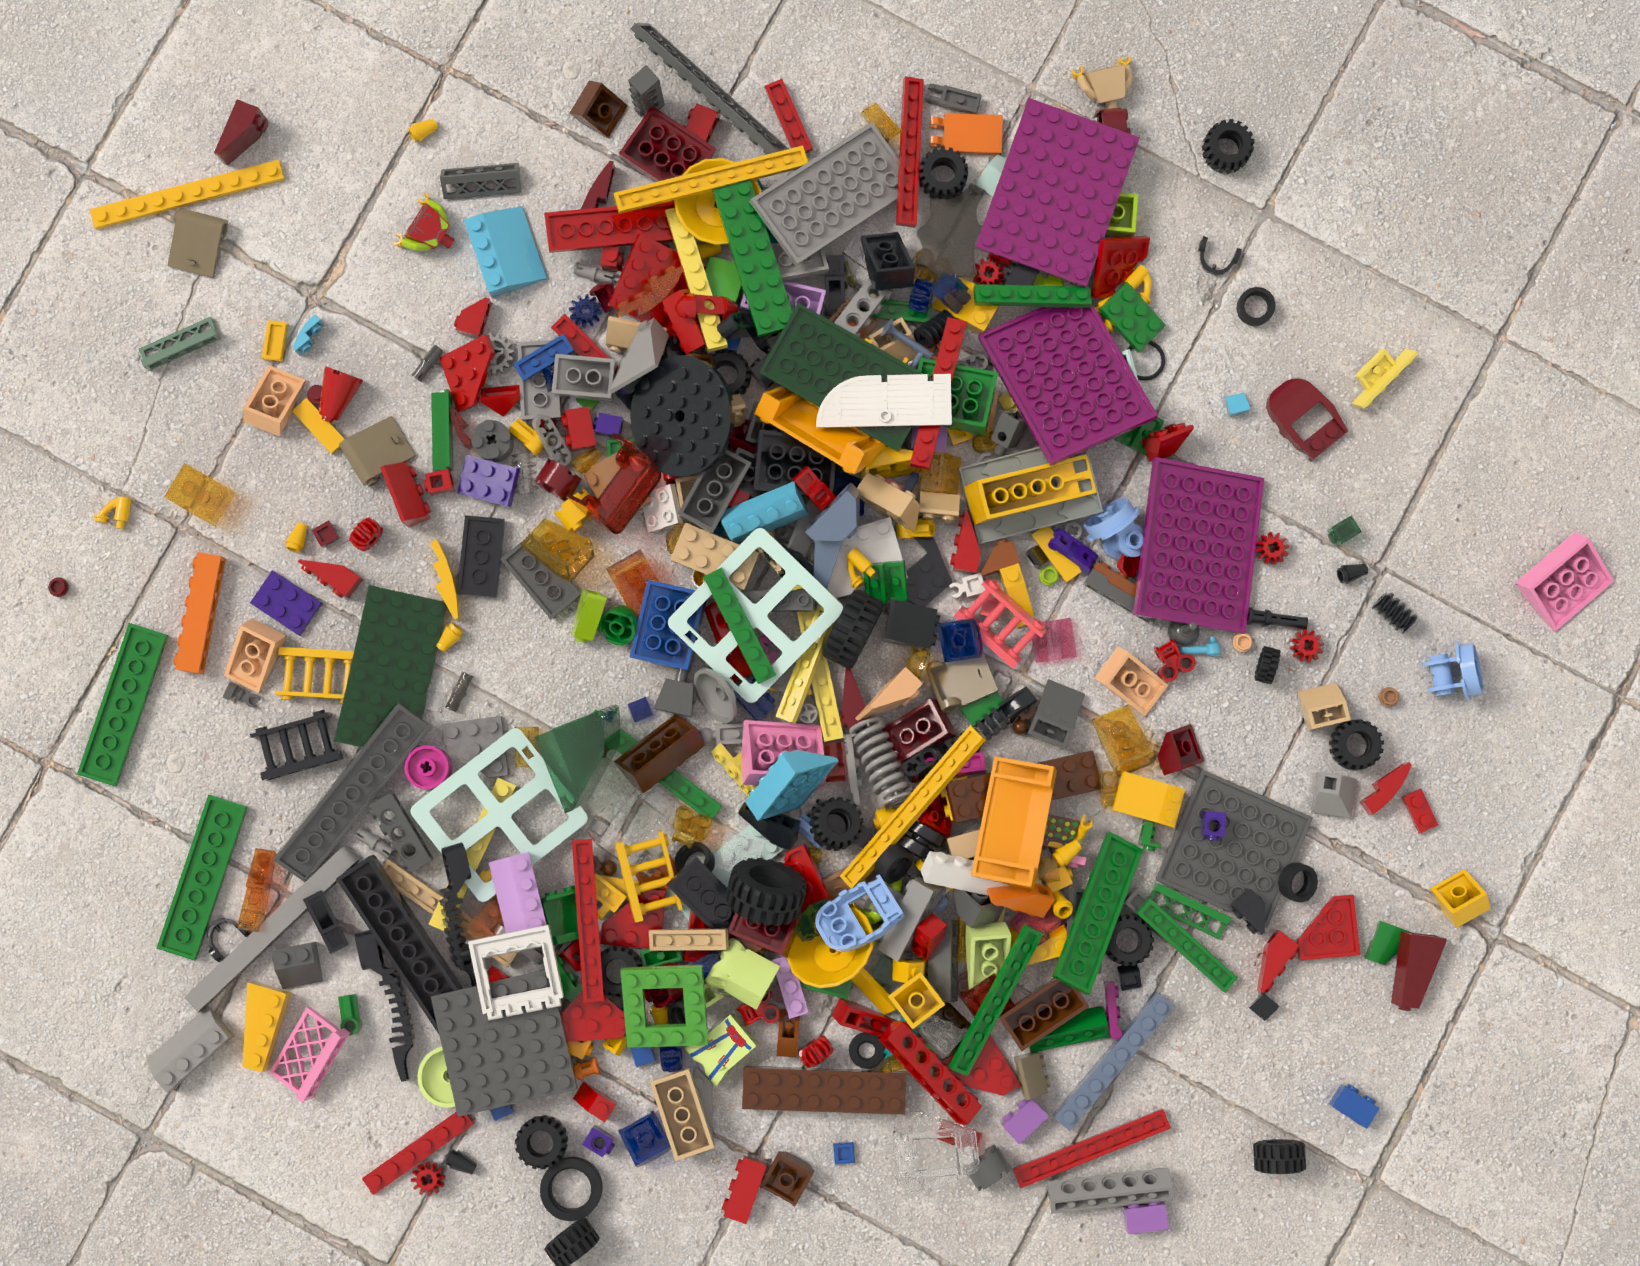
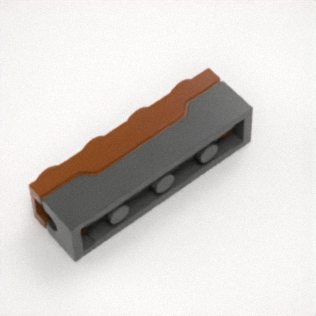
[1083,562,1156,625]

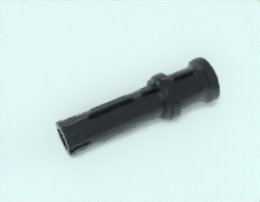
[1247,607,1308,630]

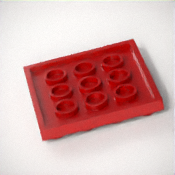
[607,233,706,339]

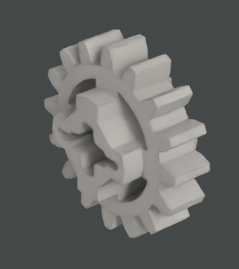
[481,332,515,376]

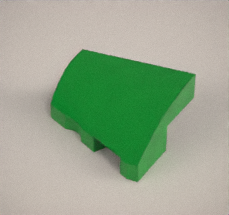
[1364,921,1409,965]

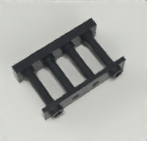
[250,710,344,781]

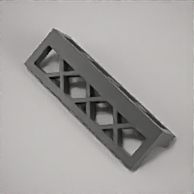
[440,163,521,199]

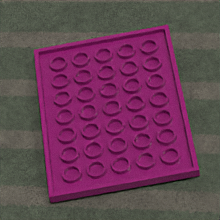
[975,98,1140,287]
[978,304,1158,466]
[1133,457,1264,634]

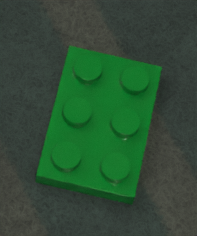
[1098,282,1166,353]

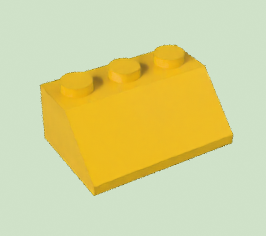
[1008,914,1067,965]

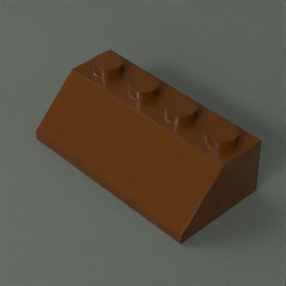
[614,714,705,793]
[999,978,1089,1052]

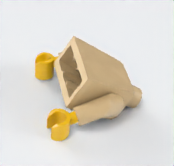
[1072,56,1133,109]

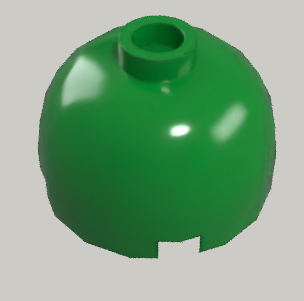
[598,605,638,646]

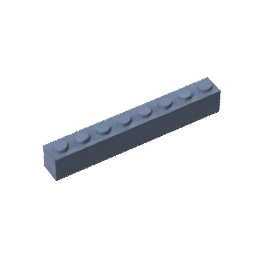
[1052,992,1175,1131]

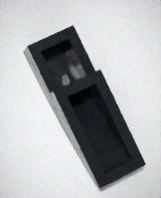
[824,255,845,316]
[303,890,349,954]

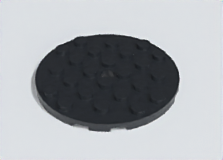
[630,355,735,477]

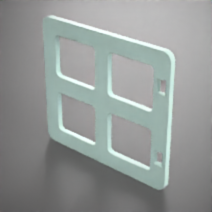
[668,528,843,703]
[410,728,588,902]

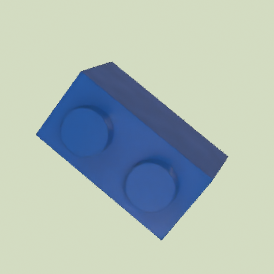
[1329,1084,1380,1129]

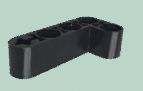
[717,311,779,352]

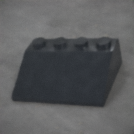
[753,430,836,495]

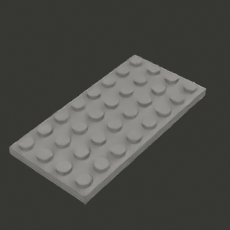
[749,122,899,266]

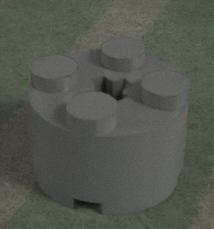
[471,420,514,462]
[964,1144,1012,1191]

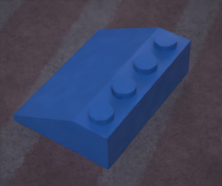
[630,580,707,672]

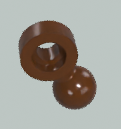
[1012,704,1036,735]
[593,855,617,876]

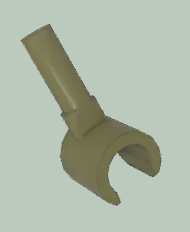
[844,261,856,289]

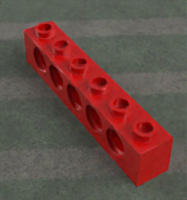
[878,1021,982,1125]

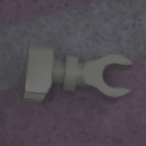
[223,682,260,708]

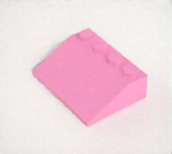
[1515,532,1614,632]
[741,720,827,789]

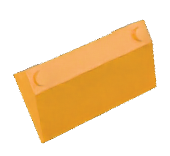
[754,386,886,474]
[971,756,1057,890]

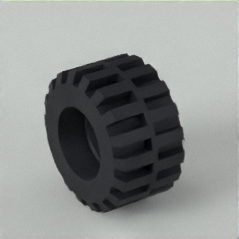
[1202,119,1255,174]
[919,146,968,201]
[710,349,751,395]
[1329,719,1384,770]
[809,797,864,851]
[1105,915,1154,966]
[601,946,643,997]
[515,1115,568,1170]
[1253,1139,1306,1174]
[544,1218,600,1266]

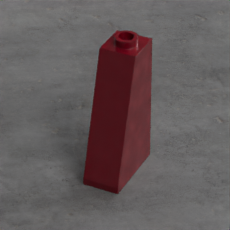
[1391,931,1447,1011]

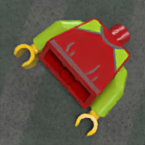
[392,193,455,251]

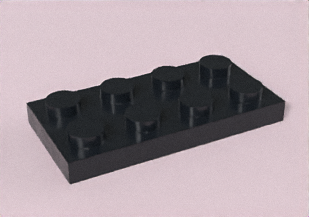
[457,515,505,598]
[666,856,735,935]

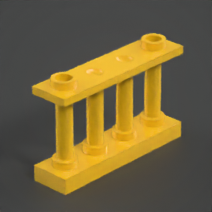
[275,647,354,703]
[614,830,684,922]

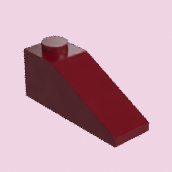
[839,668,870,731]

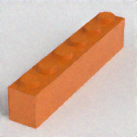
[174,552,226,675]

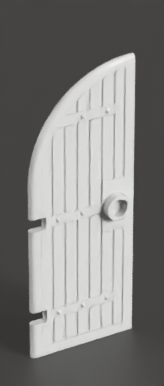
[816,374,952,428]

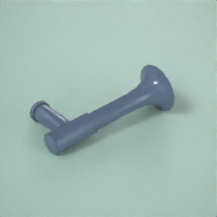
[881,318,933,369]

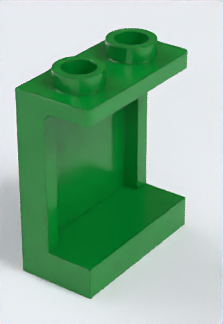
[540,885,579,945]

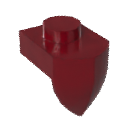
[590,283,614,313]

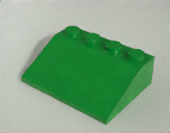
[918,357,998,436]

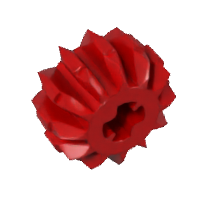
[971,257,1005,285]
[349,517,383,552]
[1255,532,1289,566]
[1289,629,1324,663]
[798,1036,833,1068]
[411,1161,446,1196]

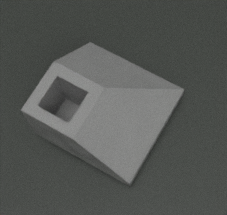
[1311,772,1357,819]

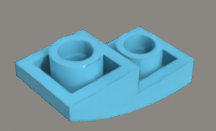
[293,314,324,355]

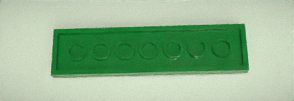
[712,179,793,337]
[77,623,169,787]
[156,795,248,961]
[1052,832,1143,995]

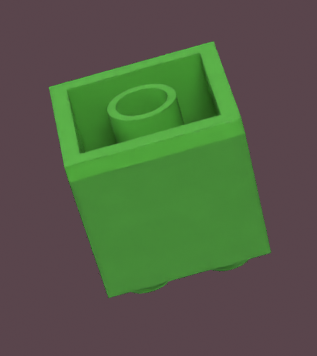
[705,256,743,321]

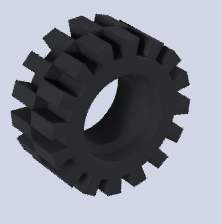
[1254,646,1281,684]

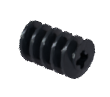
[914,309,954,348]
[1372,592,1418,634]

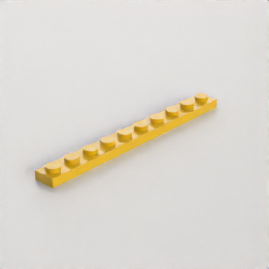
[613,146,808,214]
[90,159,285,230]
[840,725,986,889]

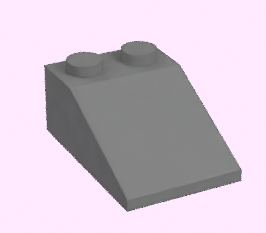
[552,354,617,402]

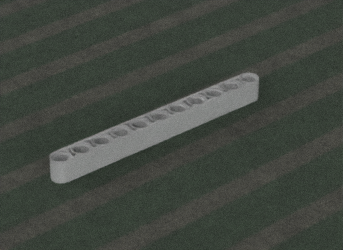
[185,845,360,1013]

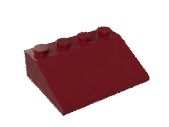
[619,106,717,182]

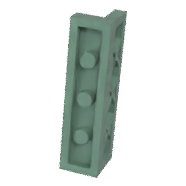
[139,317,221,371]

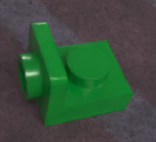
[1138,821,1161,851]

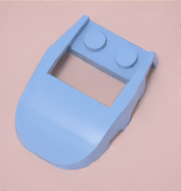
[815,874,905,952]

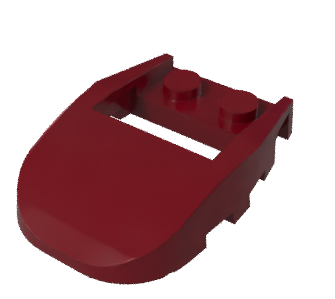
[1266,378,1348,462]

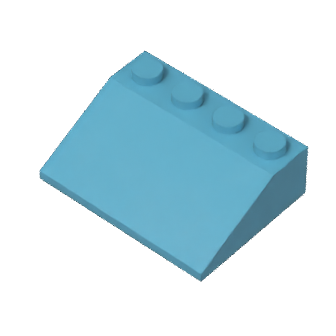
[464,206,547,298]
[745,750,838,821]

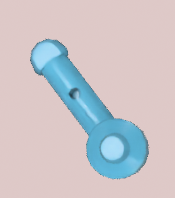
[1179,637,1221,657]

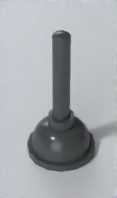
[1168,622,1200,647]

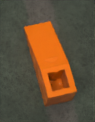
[987,883,1055,918]

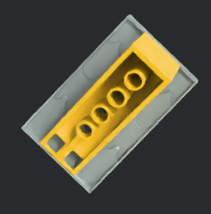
[957,447,1103,545]

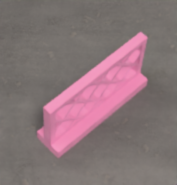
[269,1006,350,1103]

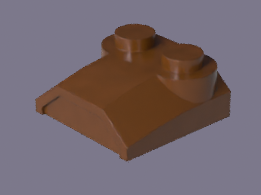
[760,1151,814,1207]

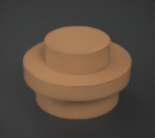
[1378,687,1399,707]

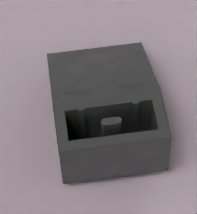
[1026,679,1085,749]

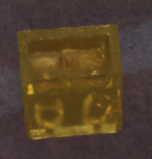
[918,451,962,495]

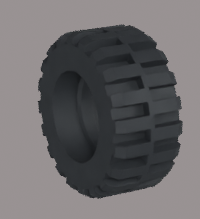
[822,589,885,669]
[725,858,807,926]

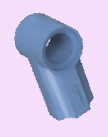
[797,813,825,848]

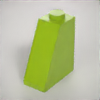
[571,588,607,643]

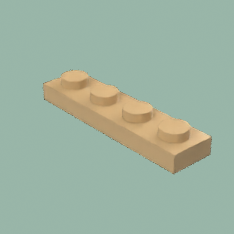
[649,929,729,951]

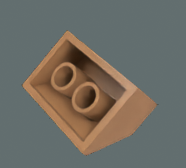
[583,450,652,525]

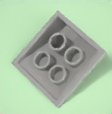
[609,318,669,393]

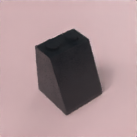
[883,599,940,650]

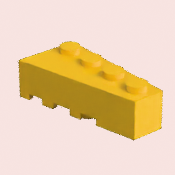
[242,981,292,1073]

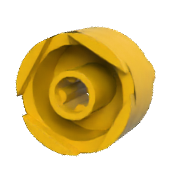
[554,489,600,534]

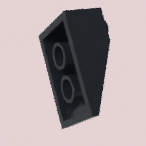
[860,232,915,291]

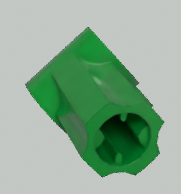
[338,994,362,1035]

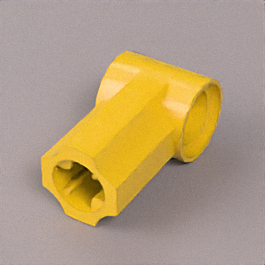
[509,418,550,456]
[896,519,936,539]

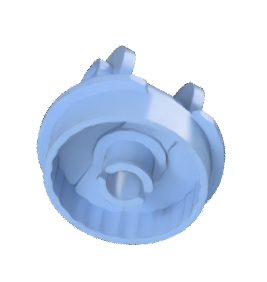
[1084,497,1144,559]
[1422,641,1484,701]

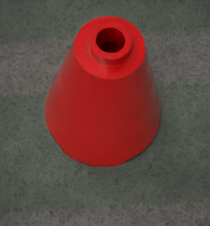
[319,366,363,423]

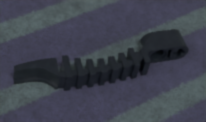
[903,686,1037,783]
[439,842,477,986]
[355,930,415,1082]

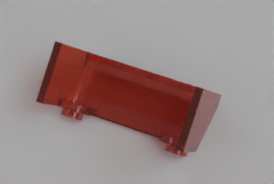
[566,433,661,534]

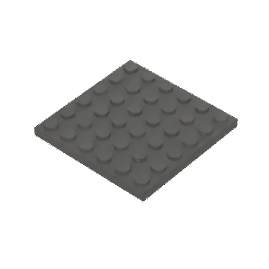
[1155,769,1313,928]
[431,969,578,1117]

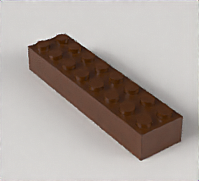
[742,1066,906,1115]

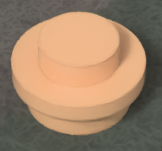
[1232,633,1253,652]

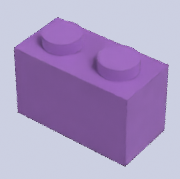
[1001,1098,1049,1144]
[1123,1201,1169,1234]

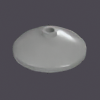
[694,668,737,723]

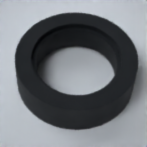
[540,1157,603,1221]

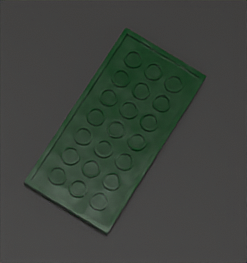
[759,303,934,452]
[334,585,447,751]

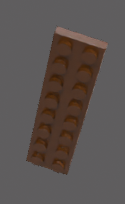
[946,750,1102,823]

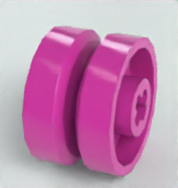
[404,745,453,790]

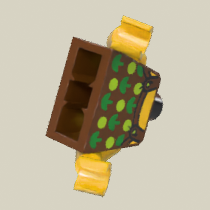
[1043,814,1093,861]

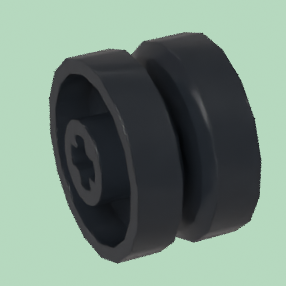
[897,821,945,860]

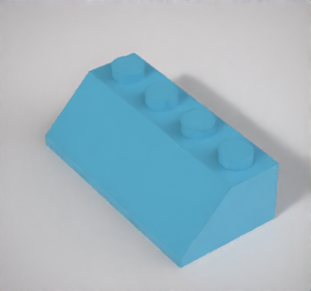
[721,481,810,544]

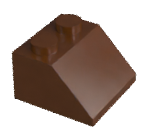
[570,80,628,138]

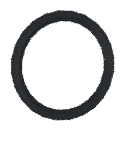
[1127,341,1165,381]

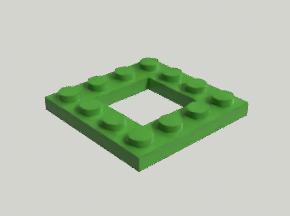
[620,965,709,1048]

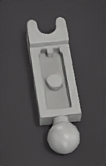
[699,723,743,745]

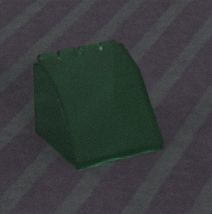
[535,704,620,813]

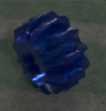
[909,279,935,313]
[569,294,603,328]
[659,1046,683,1072]

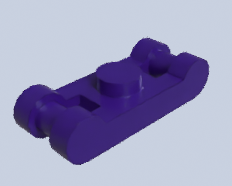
[1048,528,1098,574]

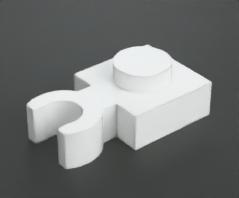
[949,573,985,598]

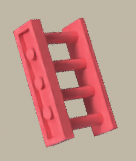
[954,578,1048,669]

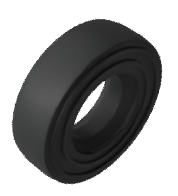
[849,1032,885,1069]

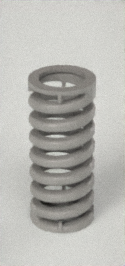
[849,717,912,809]

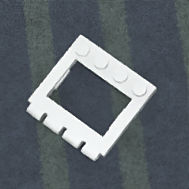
[468,924,564,1020]

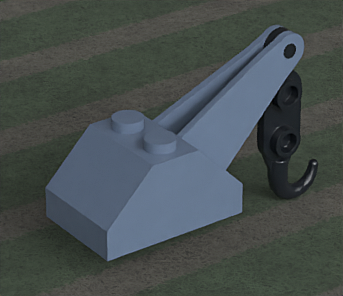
[764,482,860,589]

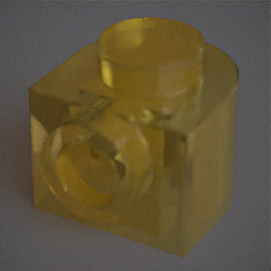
[972,428,997,454]
[1038,857,1060,884]

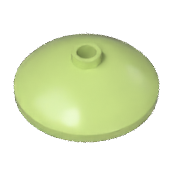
[418,1047,455,1108]

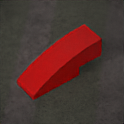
[1360,762,1411,815]

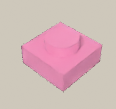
[1067,856,1086,869]

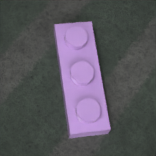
[772,957,809,1019]

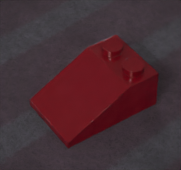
[214,99,268,166]
[883,698,957,763]
[728,913,802,958]

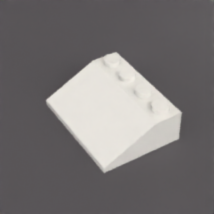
[814,517,908,599]

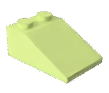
[965,922,1011,990]

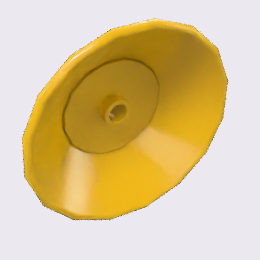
[674,158,762,245]
[787,905,874,988]

